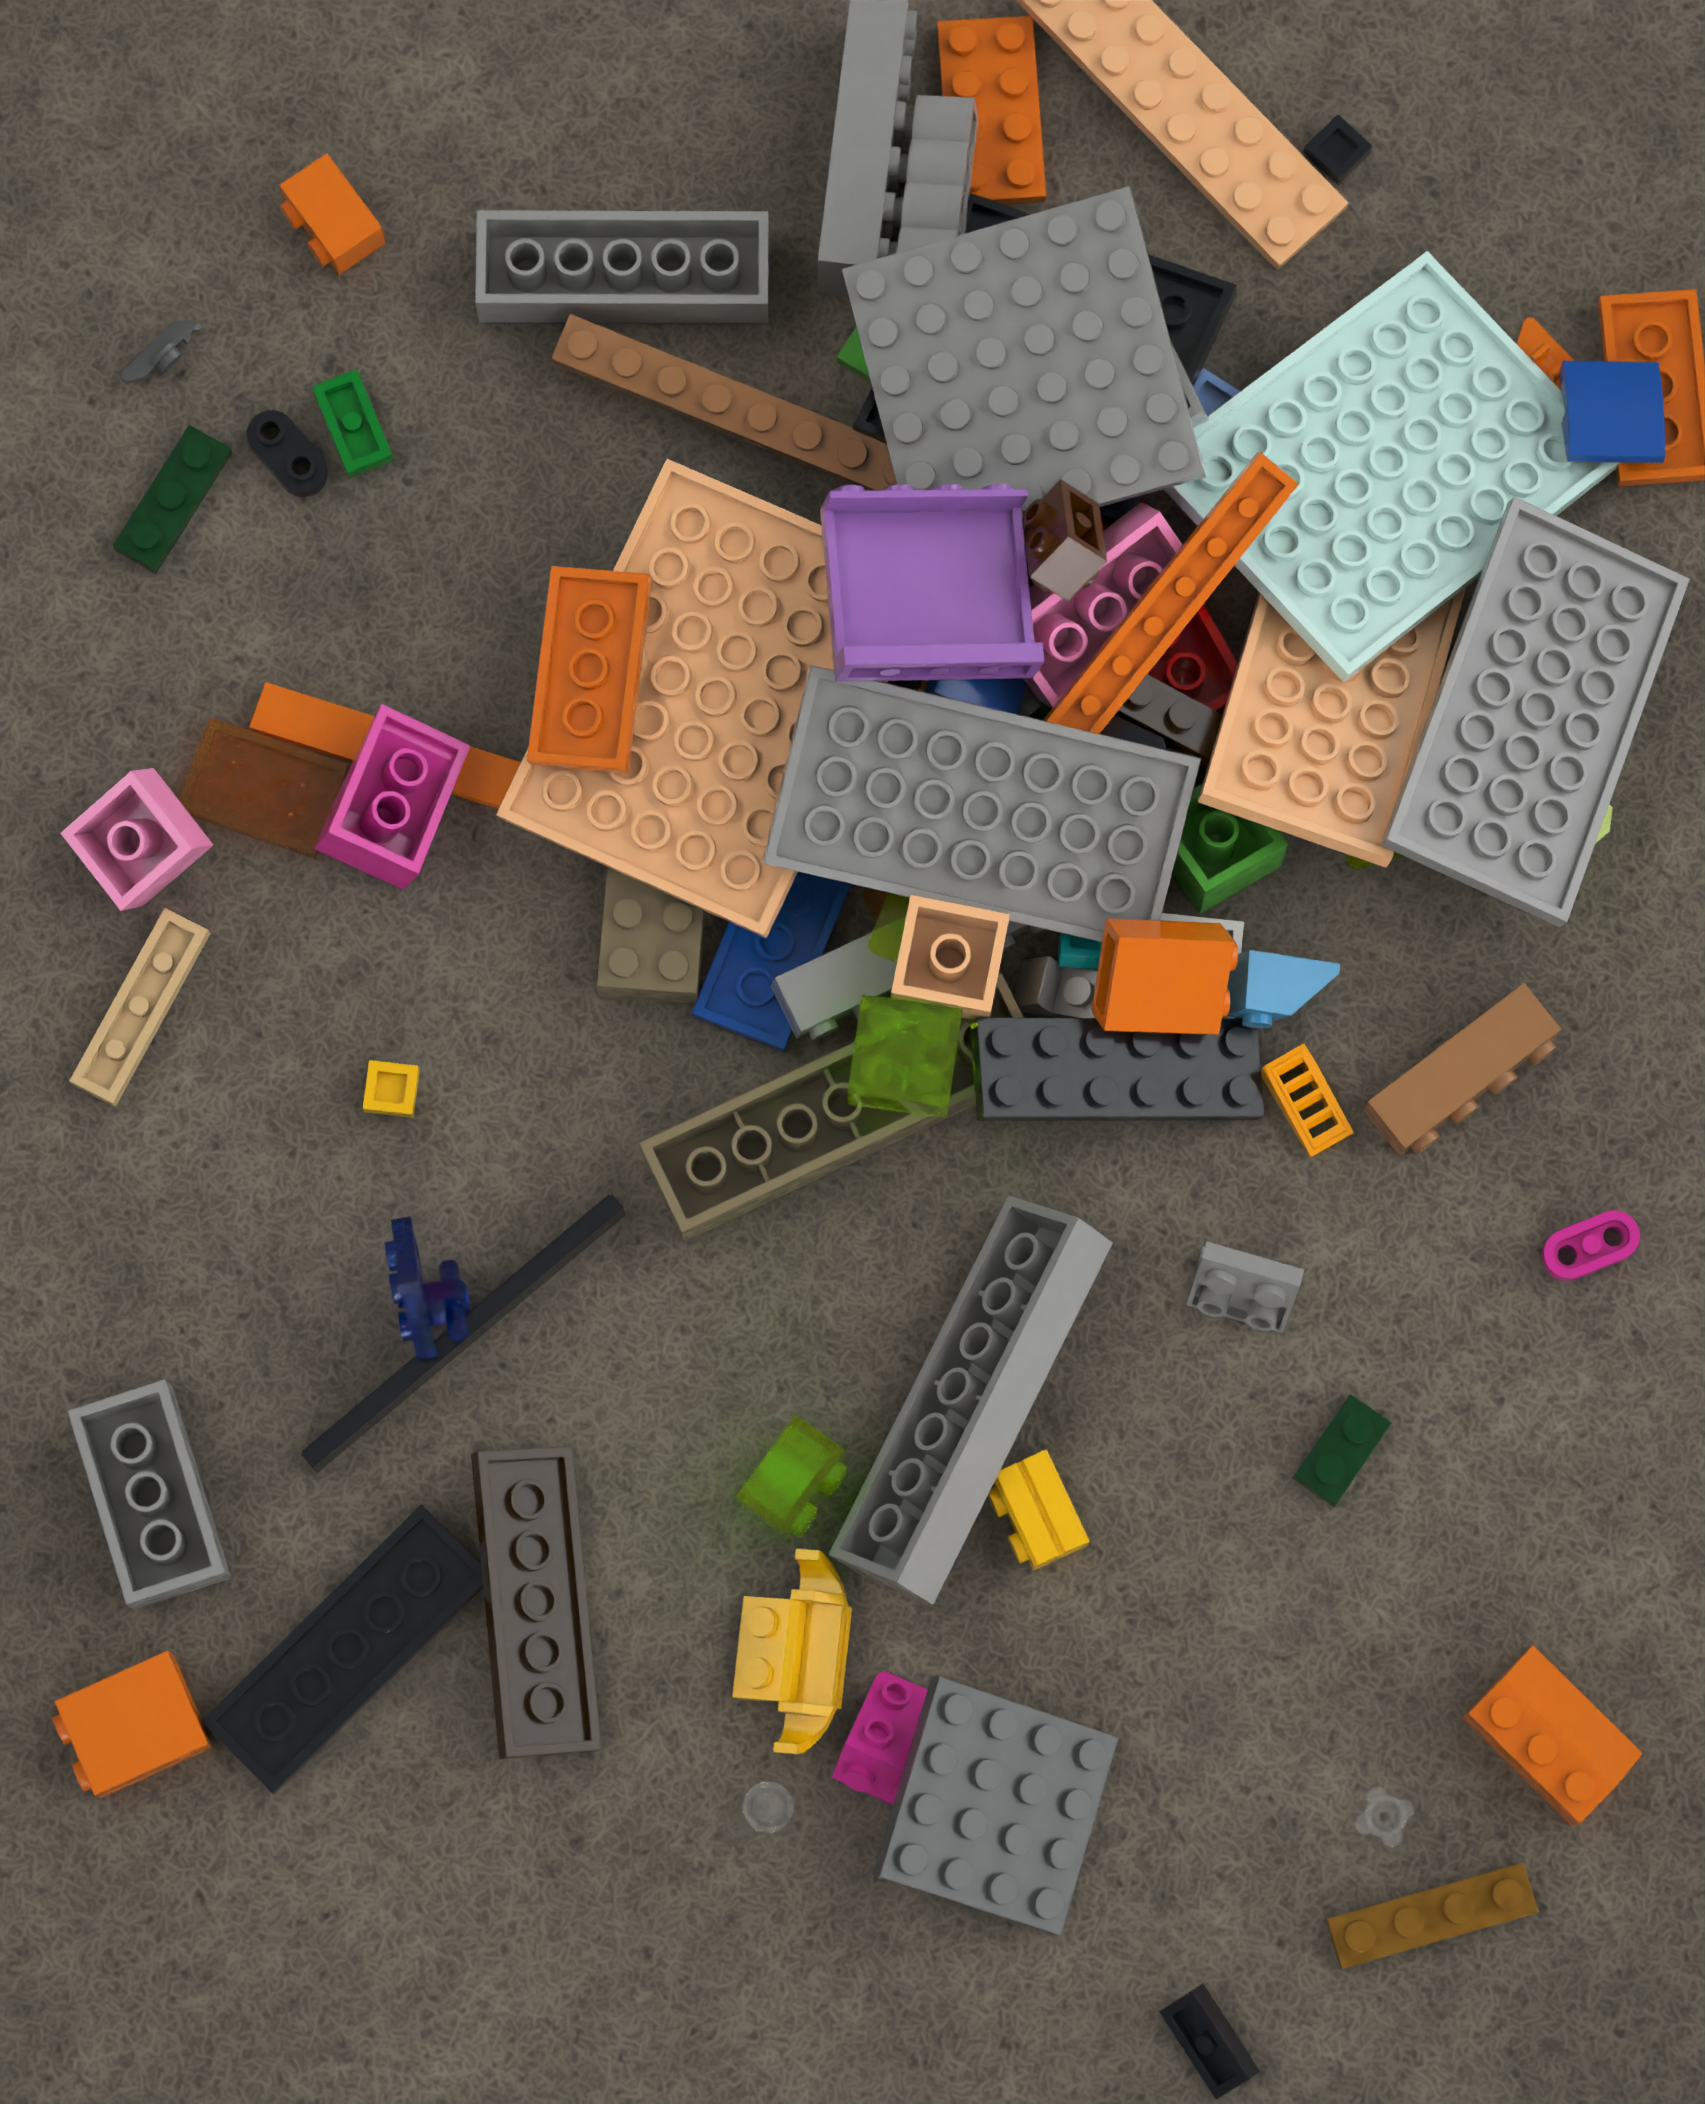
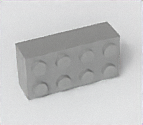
[68,1379,231,1610]

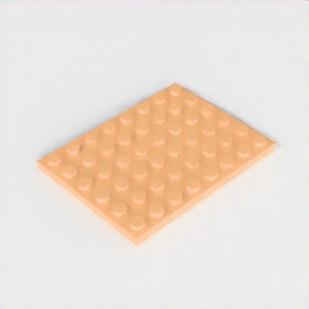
[496,459,888,938]

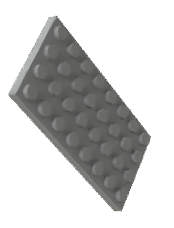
[1380,497,1689,927]
[762,665,1201,942]

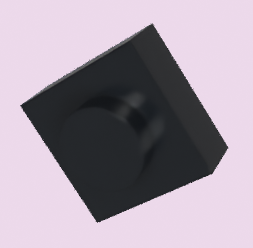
[1303,114,1373,185]

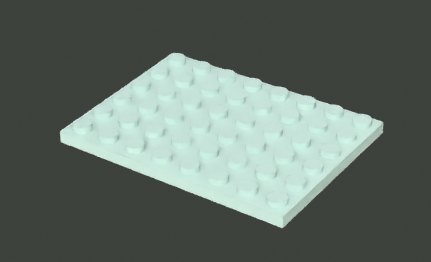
[1164,251,1620,683]

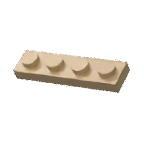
[69,908,210,1107]

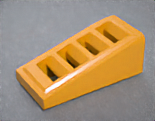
[1261,1043,1354,1159]

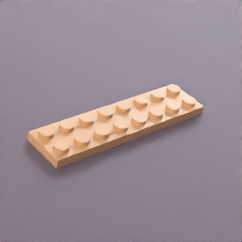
[1015,0,1349,271]

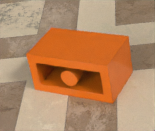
[279,153,386,275]

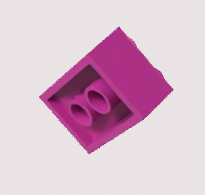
[314,704,471,890]

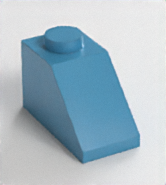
[1227,950,1340,1028]

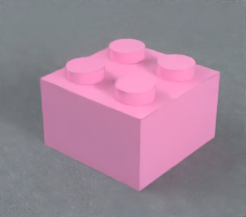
[61,768,213,911]

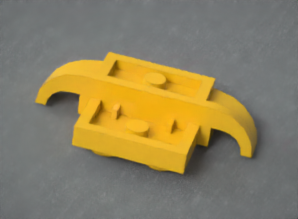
[732,1549,852,1754]

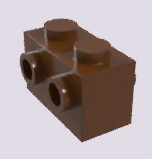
[1022,479,1107,601]

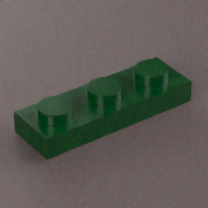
[113,425,232,574]

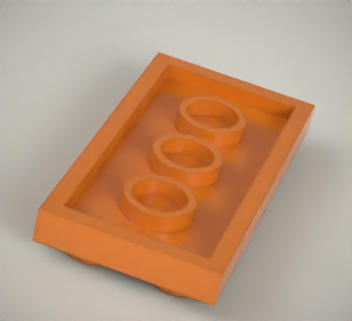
[937,16,1046,205]
[1597,289,1705,487]
[527,566,652,773]

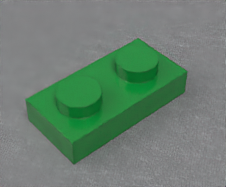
[312,369,394,478]

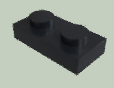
[1159,1983,1260,2099]

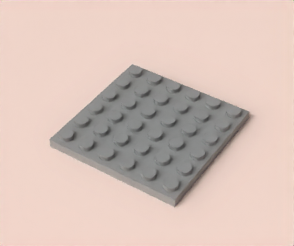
[842,186,1206,519]

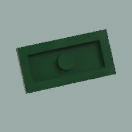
[1293,1394,1392,1507]

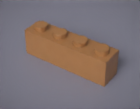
[1363,983,1562,1156]

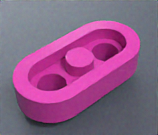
[1541,1210,1640,1281]

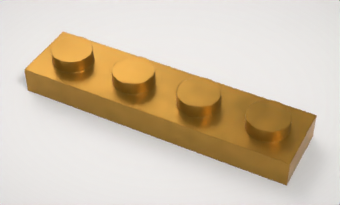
[1326,1862,1538,1969]

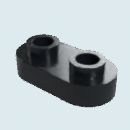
[247,410,328,497]

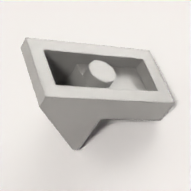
[1013,956,1097,1018]

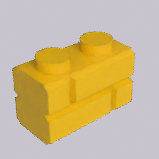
[988,1449,1090,1571]

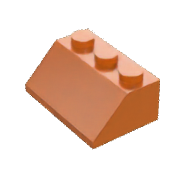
[1462,1645,1643,1826]

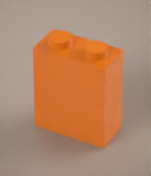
[1091,918,1238,1035]
[52,1650,213,1798]

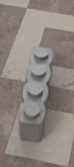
[888,95,978,256]

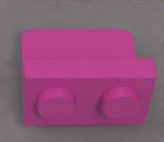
[832,1671,927,1805]

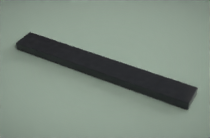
[301,1195,625,1473]

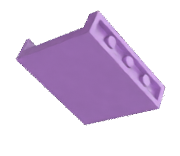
[820,483,1045,682]

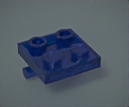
[384,1216,470,1360]

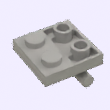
[1186,1241,1304,1333]

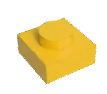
[363,1060,420,1118]

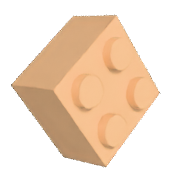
[890,895,1010,1020]

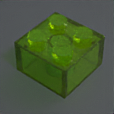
[847,995,962,1118]
[736,1414,848,1543]

